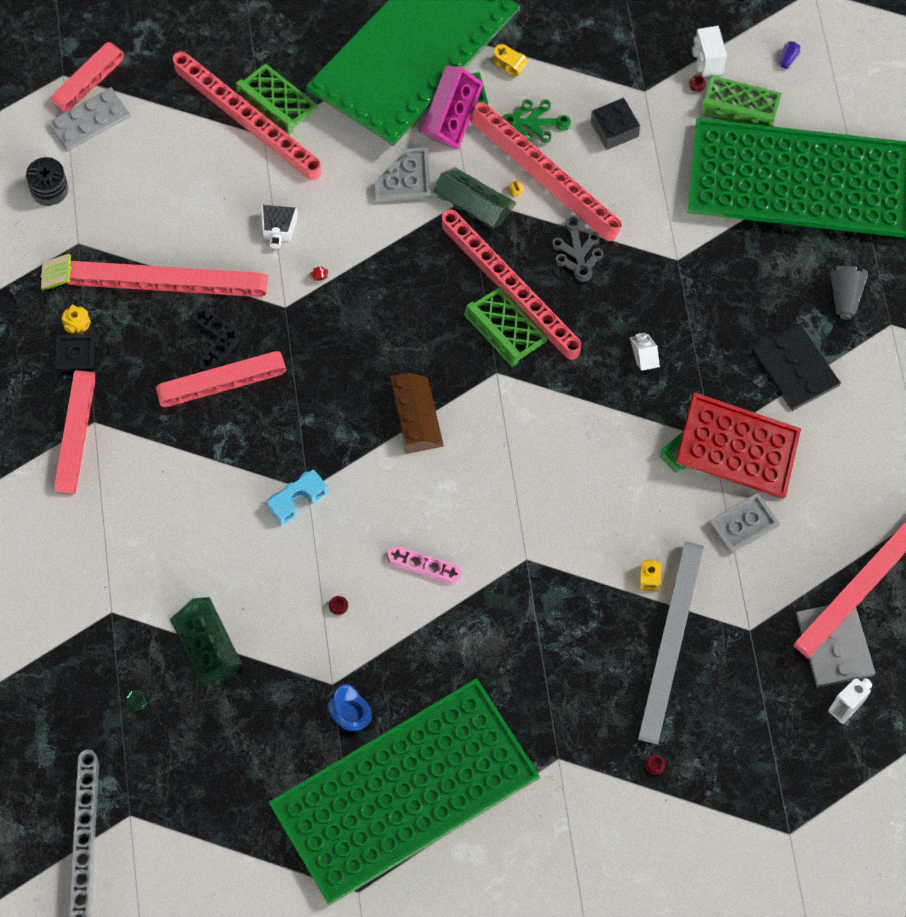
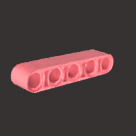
[51,42,124,112]

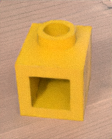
[639,559,661,591]

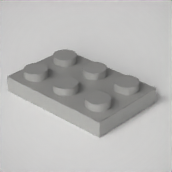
[709,493,780,554]

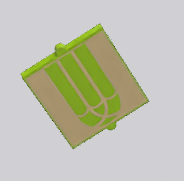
[40,254,72,290]

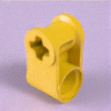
[493,44,528,77]

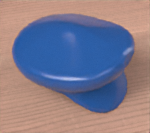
[327,684,372,731]

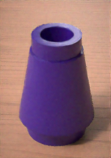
[779,41,801,69]

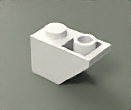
[630,333,660,370]

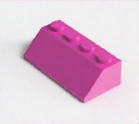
[421,66,484,149]

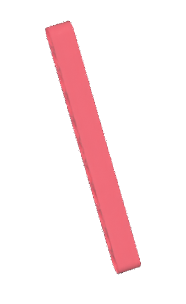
[173,52,321,180]
[470,103,622,241]
[442,210,581,360]
[67,261,268,297]
[793,522,906,659]

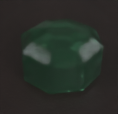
[127,690,147,711]

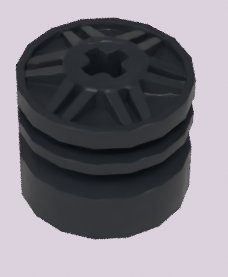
[26,157,69,206]

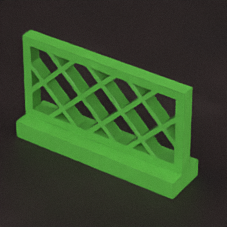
[235,64,318,135]
[701,75,782,126]
[464,287,548,367]

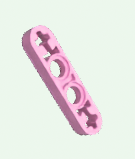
[388,546,461,584]

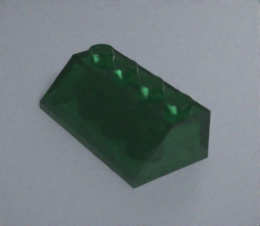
[433,167,516,228]
[170,597,242,687]

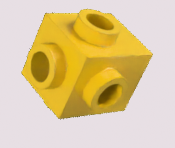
[62,304,91,334]

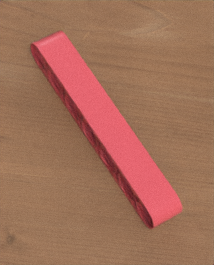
[155,351,286,407]
[55,370,95,494]

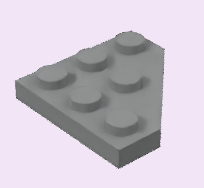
[375,147,431,201]

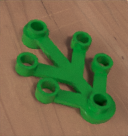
[502,99,571,143]

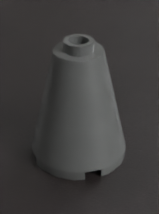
[830,266,868,319]

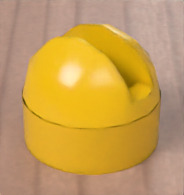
[508,180,523,197]

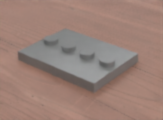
[796,605,876,688]

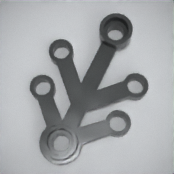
[552,215,603,282]

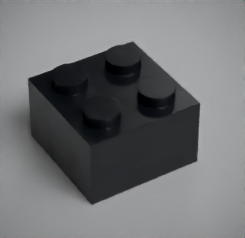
[590,98,640,150]

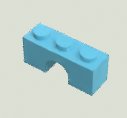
[267,469,328,526]

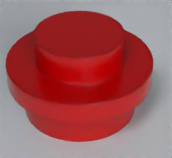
[310,266,329,281]

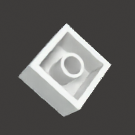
[692,26,727,78]

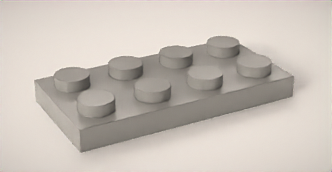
[49,88,130,151]

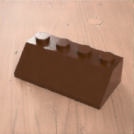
[391,373,444,454]

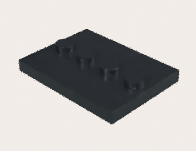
[752,324,841,411]

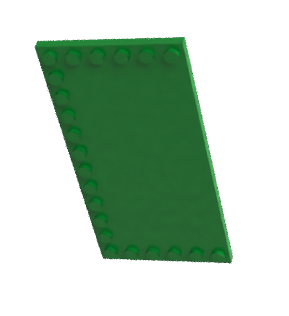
[306,0,520,146]
[687,118,906,238]
[269,678,540,906]

